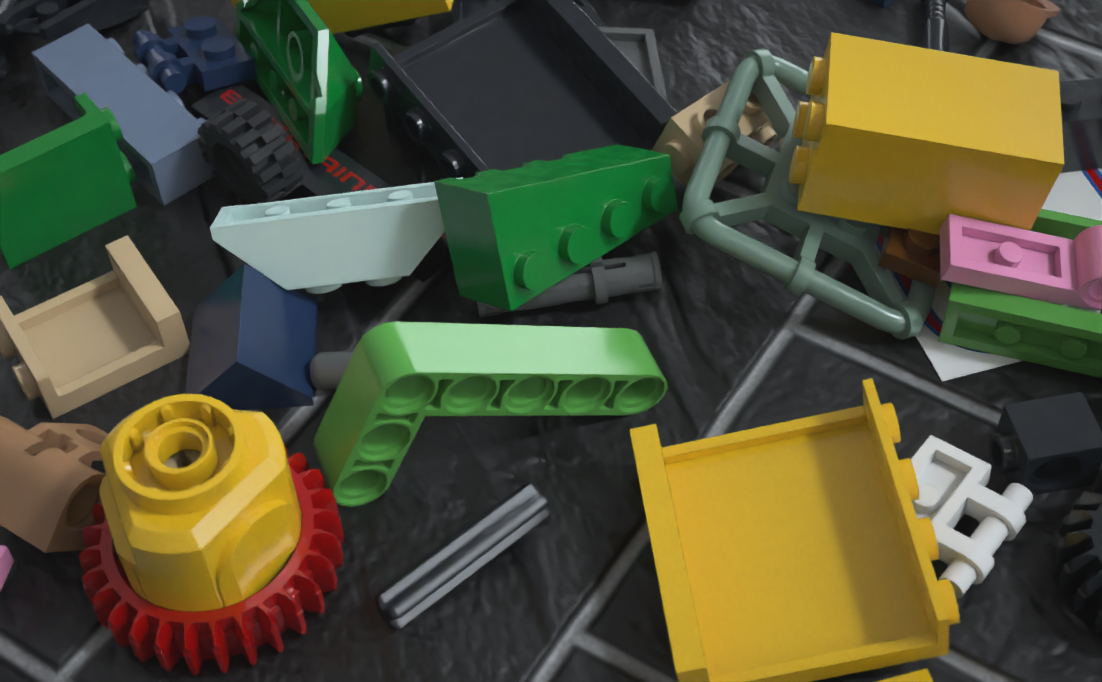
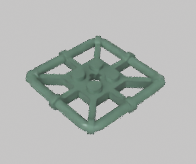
[679,48,936,340]

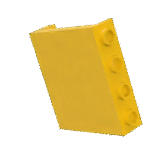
[629,378,960,682]

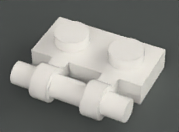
[911,435,1033,599]

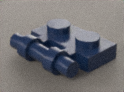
[132,16,257,93]

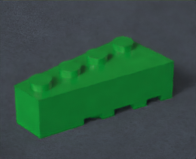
[434,144,678,311]

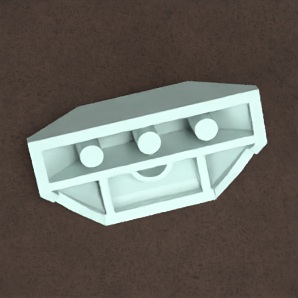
[210,177,464,294]

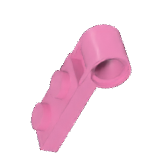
[939,214,1102,311]

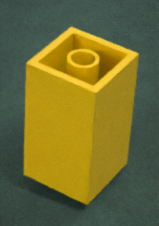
[789,32,1064,235]

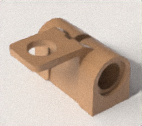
[0,416,108,553]

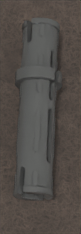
[477,251,662,318]

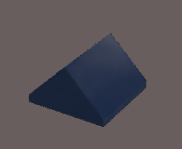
[185,264,318,410]

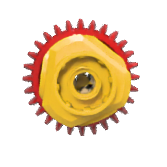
[79,394,344,676]

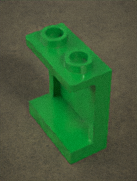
[0,92,137,269]

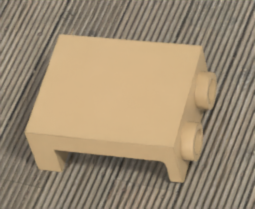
[0,235,190,419]

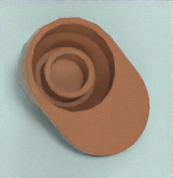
[965,0,1060,45]

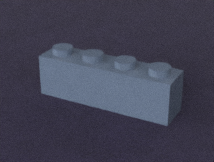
[32,24,214,206]

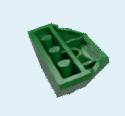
[236,0,363,164]

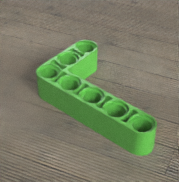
[313,321,668,507]

